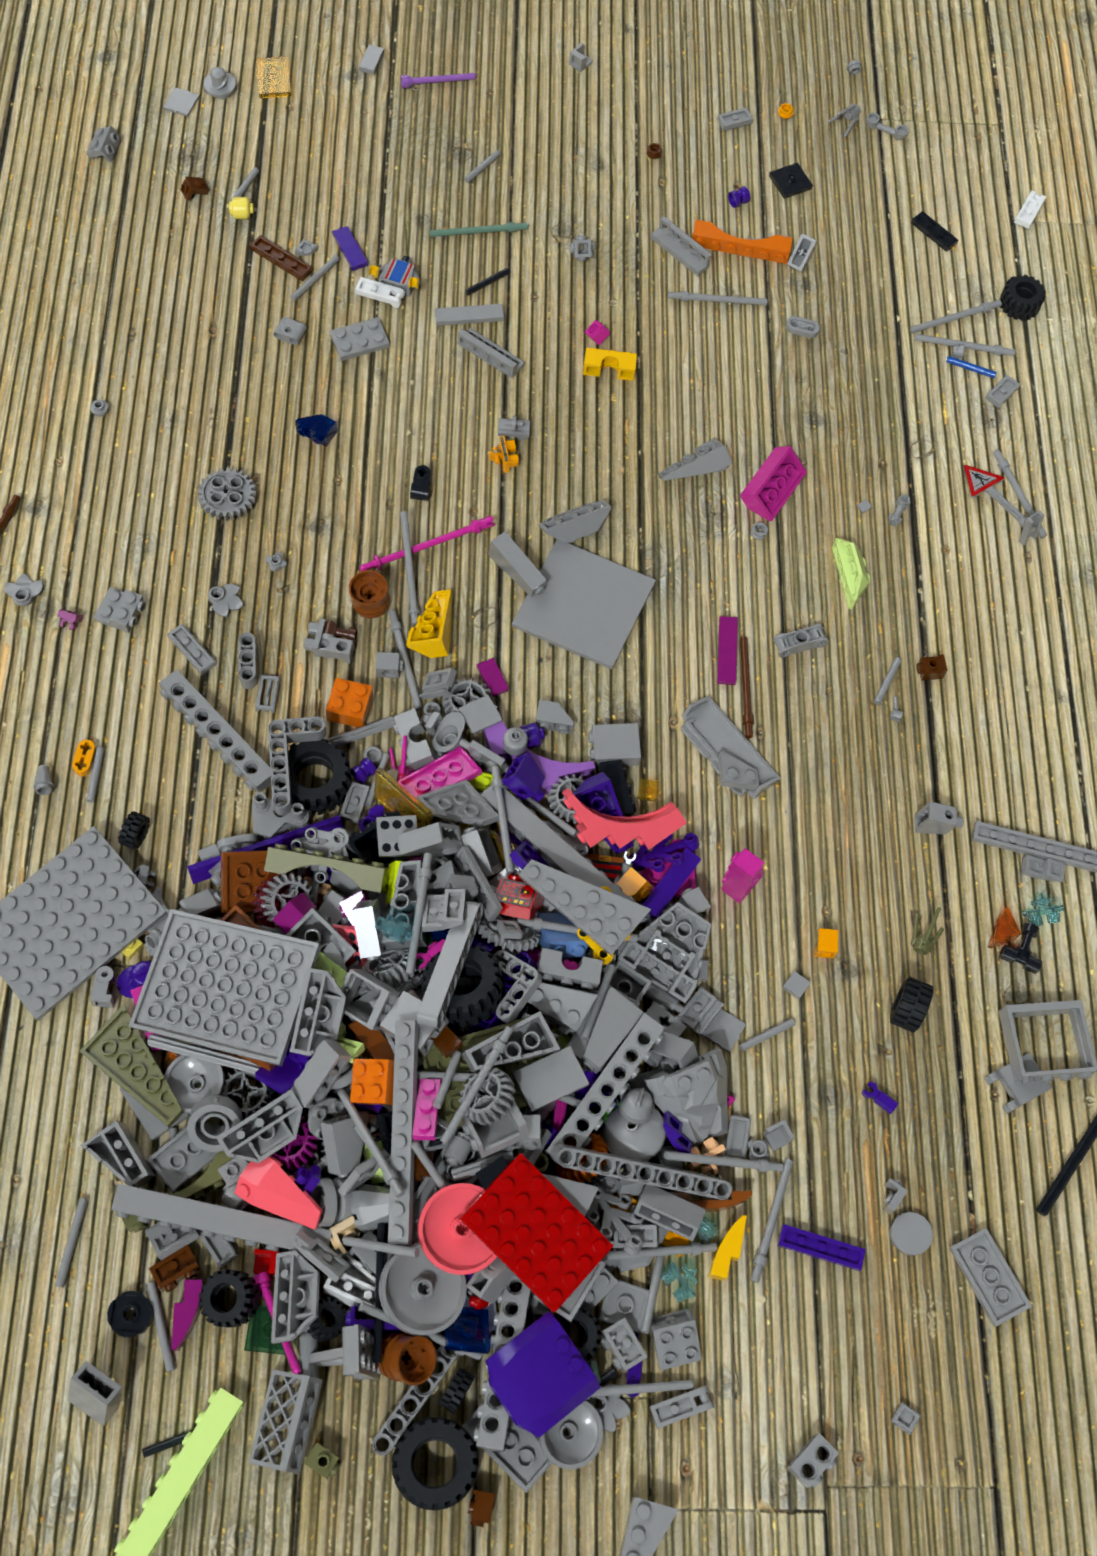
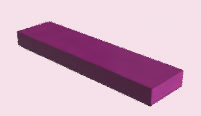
[717,616,738,685]

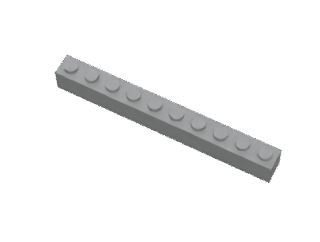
[480,785,637,903]
[111,1183,332,1253]

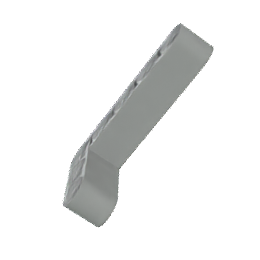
[268,716,326,816]

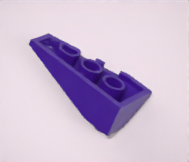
[573,772,634,854]

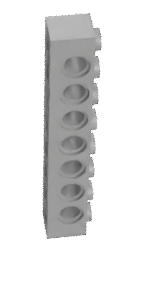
[159,669,271,792]
[544,1013,665,1168]
[473,1274,532,1453]

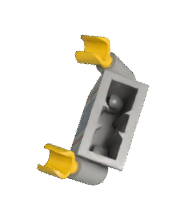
[368,256,420,297]

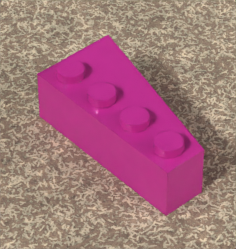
[721,848,764,904]

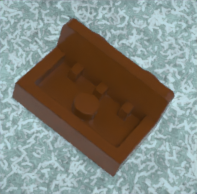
[149,1244,201,1292]

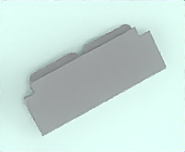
[681,696,781,799]

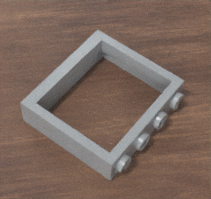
[999,1000,1097,1084]

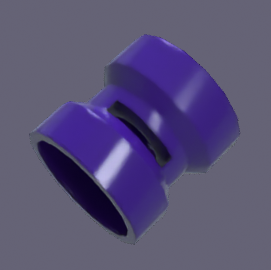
[728,186,750,208]
[351,757,377,784]

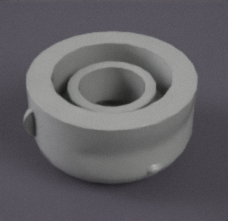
[187,1095,243,1152]

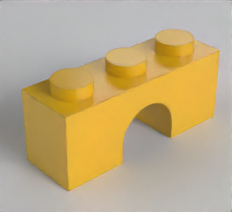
[583,348,637,381]

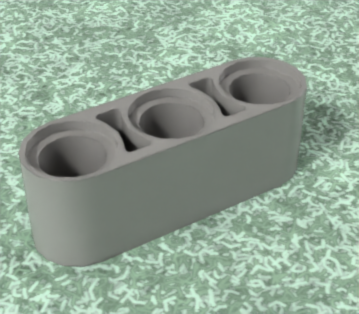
[238,632,257,689]

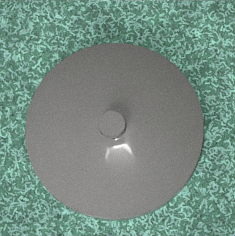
[379,1242,467,1336]

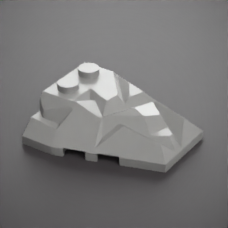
[617,902,712,1004]
[644,1048,728,1148]

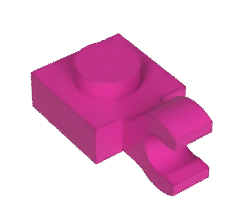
[416,939,445,970]

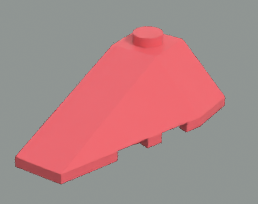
[234,1156,323,1230]

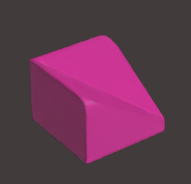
[585,320,610,345]

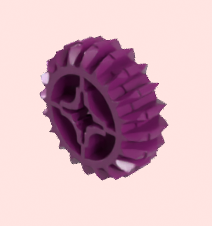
[271,1116,319,1171]

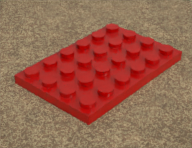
[459,1153,613,1313]

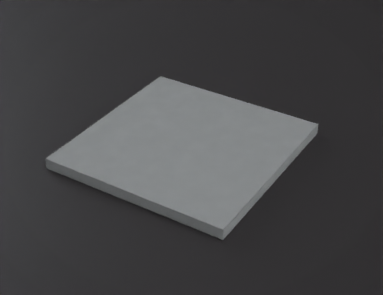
[511,539,656,670]

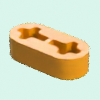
[72,740,96,776]

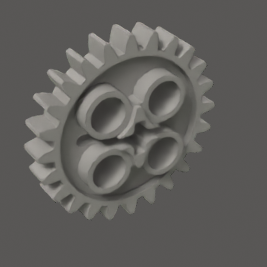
[197,467,257,521]
[477,913,541,953]

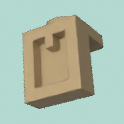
[329,1216,362,1254]

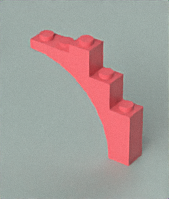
[562,788,687,850]

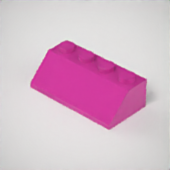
[740,446,807,521]

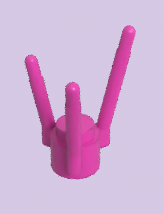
[389,735,415,782]

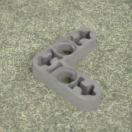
[493,950,542,1023]

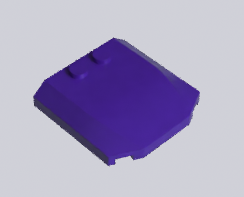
[485,1312,601,1438]

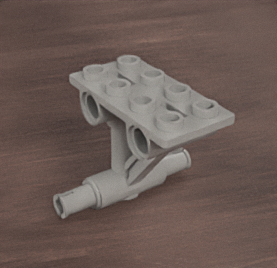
[299,1324,381,1406]

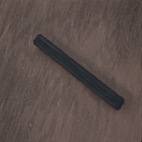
[1036,1115,1097,1216]

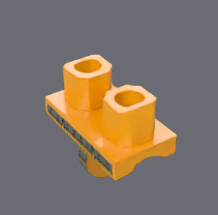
[489,436,519,473]

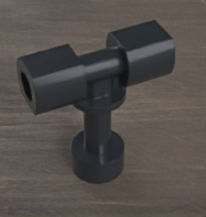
[999,923,1042,974]

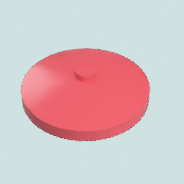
[417,1183,497,1275]

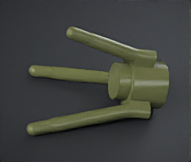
[911,907,944,955]

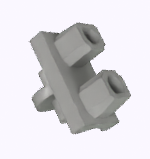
[498,416,530,440]

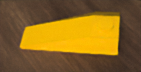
[406,589,452,658]

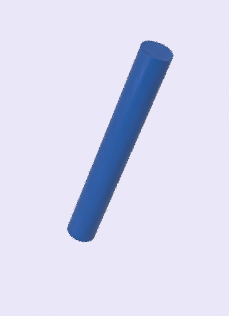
[946,356,997,378]

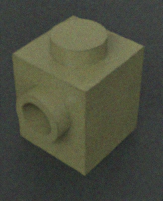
[304,1442,341,1479]

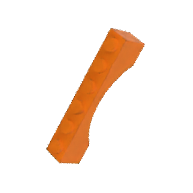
[690,220,792,264]

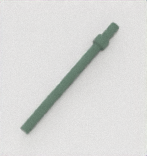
[429,222,528,237]

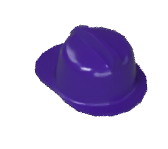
[117,960,152,998]

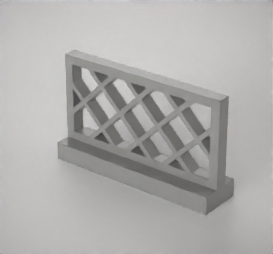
[248,1369,323,1475]

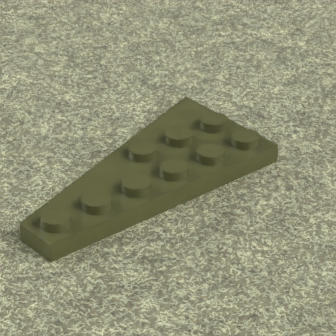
[80,1004,184,1128]

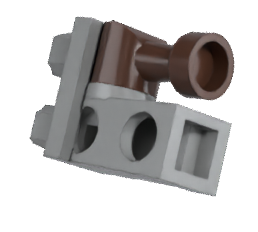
[304,618,358,664]

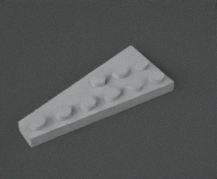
[518,860,651,956]

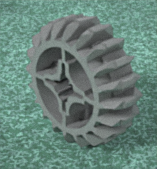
[442,677,493,725]
[548,774,584,826]
[260,873,315,926]
[362,948,417,992]
[458,1067,516,1126]
[221,1069,273,1118]

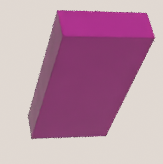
[476,658,509,697]

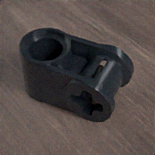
[410,465,430,501]

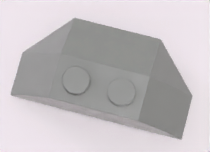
[539,499,611,543]
[290,968,347,1056]
[216,1089,303,1163]
[271,1250,320,1344]

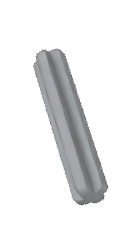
[451,1151,514,1181]

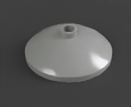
[164,1055,225,1114]
[603,1107,666,1161]
[539,1401,603,1469]

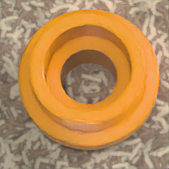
[778,103,794,119]

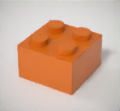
[326,678,373,728]
[350,1059,394,1105]

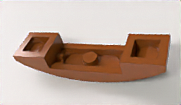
[669,1191,753,1212]

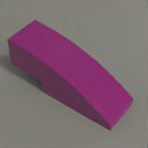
[171,1280,205,1351]

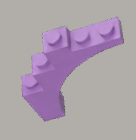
[482,711,595,796]

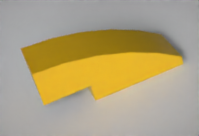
[708,1215,747,1281]

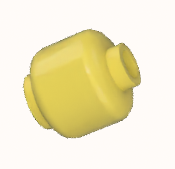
[229,197,254,220]

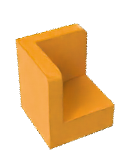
[814,928,838,959]

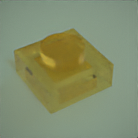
[637,779,659,802]

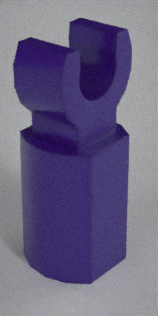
[861,1081,899,1114]

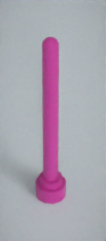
[253,1272,301,1374]

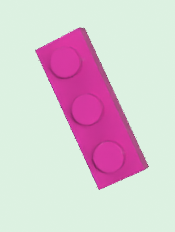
[412,1079,441,1140]

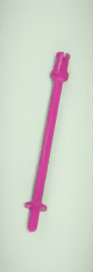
[360,515,495,571]

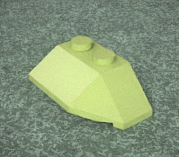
[832,538,870,609]

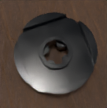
[107,1291,153,1338]

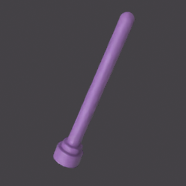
[401,73,477,89]

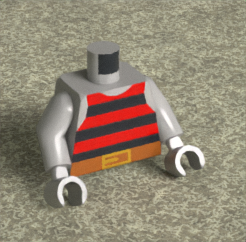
[576,844,636,884]

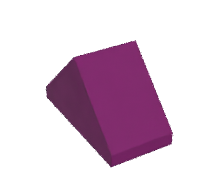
[272,893,317,934]

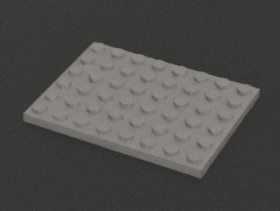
[0,826,168,1021]
[129,909,322,1066]

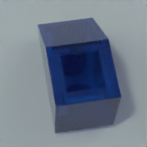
[295,414,338,447]

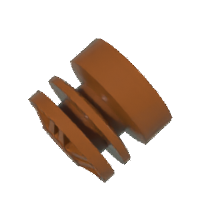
[349,570,390,619]
[377,1331,437,1385]

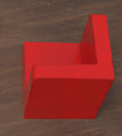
[253,1249,281,1276]

